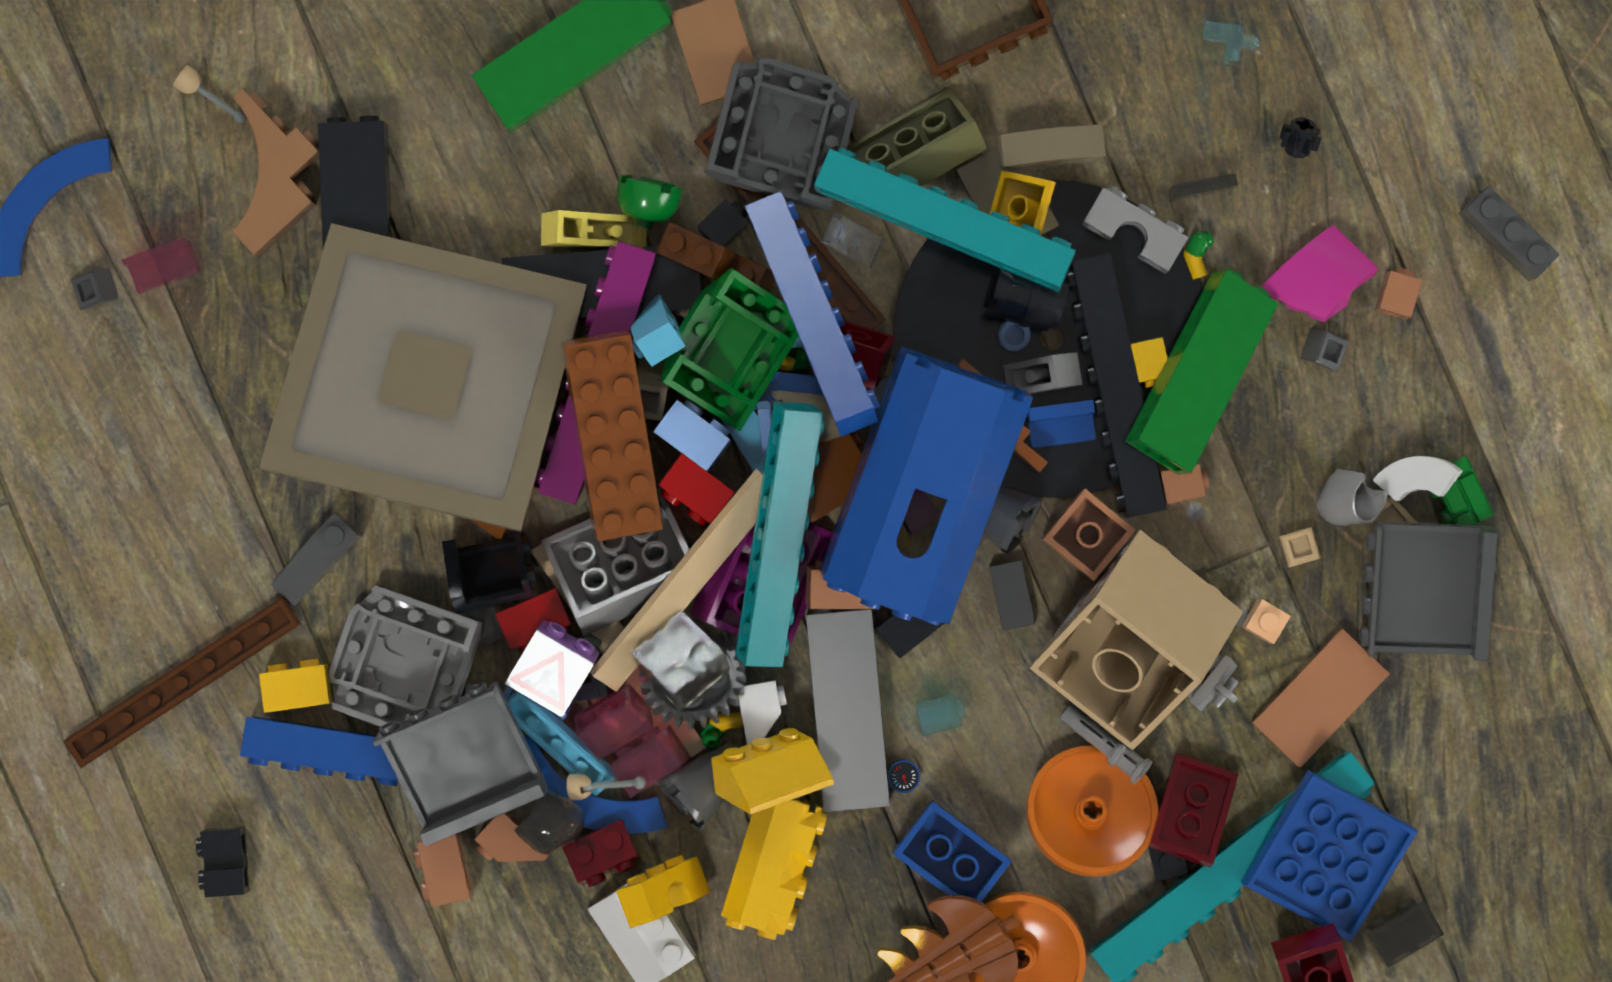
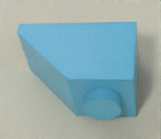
[630,294,685,367]

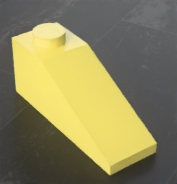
[541,210,647,249]

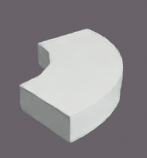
[1373,456,1463,501]

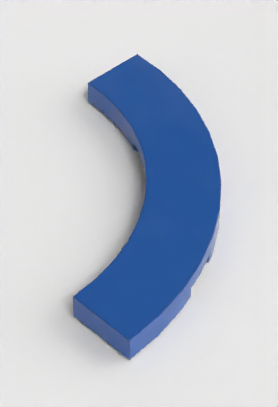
[0,138,112,278]
[525,736,668,834]

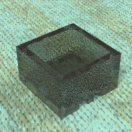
[632,611,730,712]

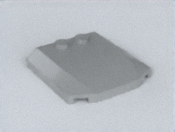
[328,585,482,727]

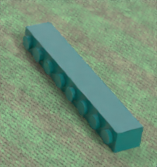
[814,148,1076,292]
[735,401,825,667]

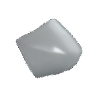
[1316,469,1388,526]

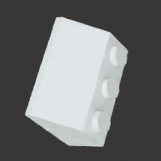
[587,882,696,982]

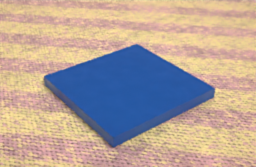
[1241,769,1418,942]

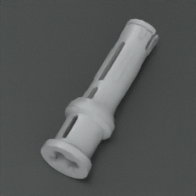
[1060,704,1152,784]

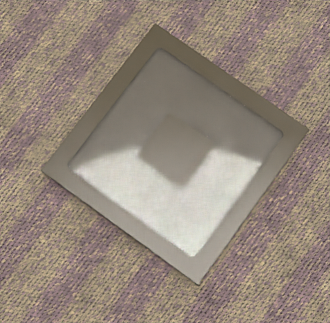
[259,223,587,532]

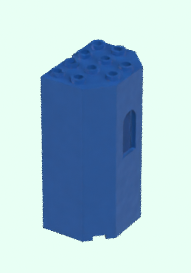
[820,346,1033,625]

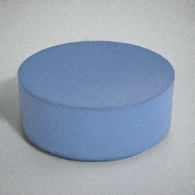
[997,321,1031,352]

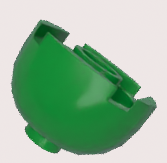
[616,174,683,228]

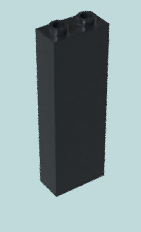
[318,116,392,249]
[501,246,702,320]

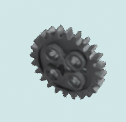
[639,627,747,729]

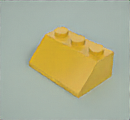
[711,728,834,815]

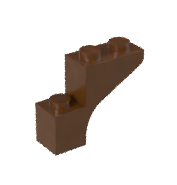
[656,222,775,293]

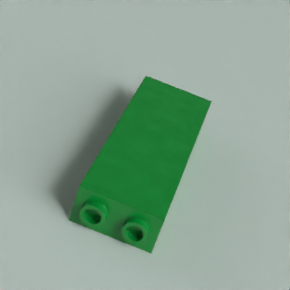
[471,0,673,134]
[1125,269,1279,475]

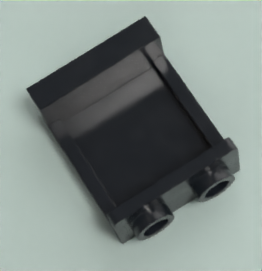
[442,530,537,613]

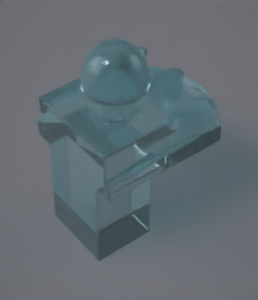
[1202,20,1260,66]

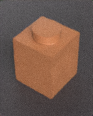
[1374,268,1422,320]
[1159,464,1209,504]

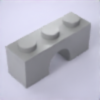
[1081,187,1189,274]

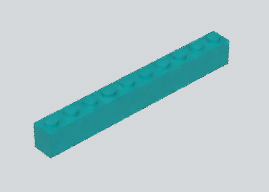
[1088,750,1375,982]

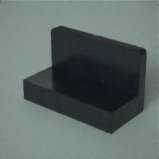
[875,615,945,658]

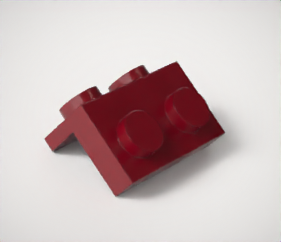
[562,819,641,887]

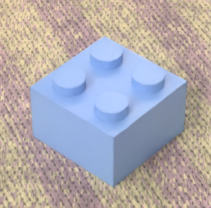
[653,400,732,473]

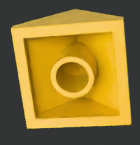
[989,170,1056,236]

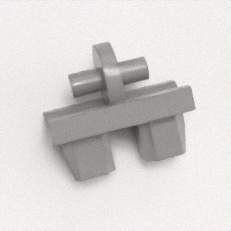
[1188,654,1239,712]

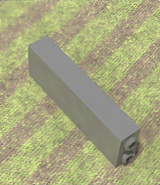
[806,609,890,812]

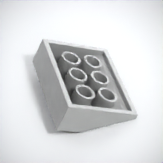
[541,488,690,636]

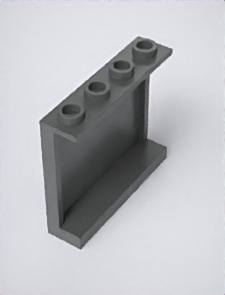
[1360,521,1497,661]
[373,681,548,847]

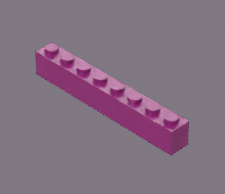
[535,240,657,505]

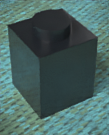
[697,199,749,247]

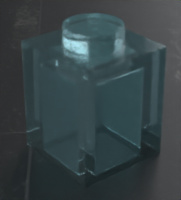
[915,693,966,736]

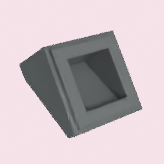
[71,268,118,310]
[1301,328,1349,371]

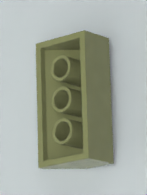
[846,88,987,186]

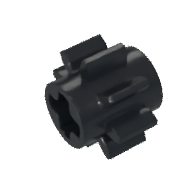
[1279,117,1322,158]

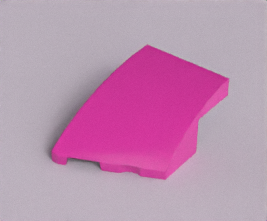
[1261,225,1378,322]

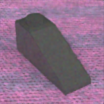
[271,513,363,607]

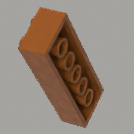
[561,330,663,541]

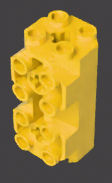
[721,798,827,940]

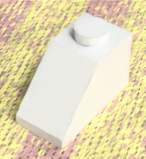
[738,680,787,745]

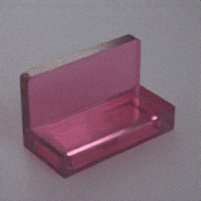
[122,238,201,294]

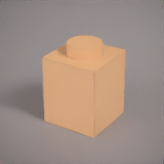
[1241,599,1291,644]

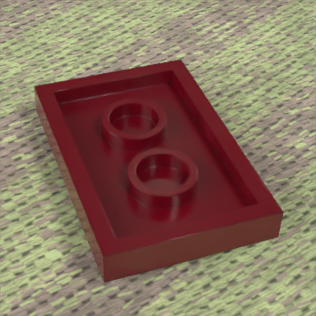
[1148,753,1239,868]

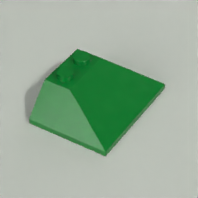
[661,268,799,431]

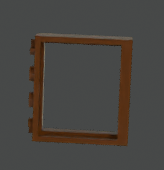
[896,0,1053,81]

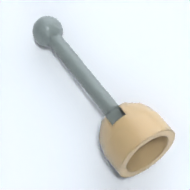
[173,65,247,123]
[567,774,646,801]

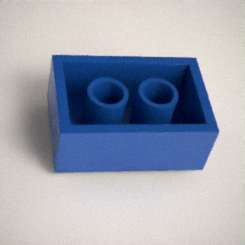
[892,799,1012,902]

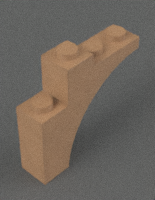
[232,89,319,258]

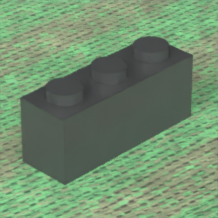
[1459,186,1560,282]

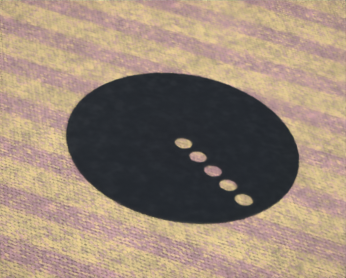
[893,180,1203,498]

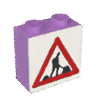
[505,619,600,717]

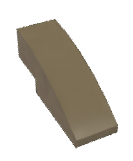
[997,125,1106,168]

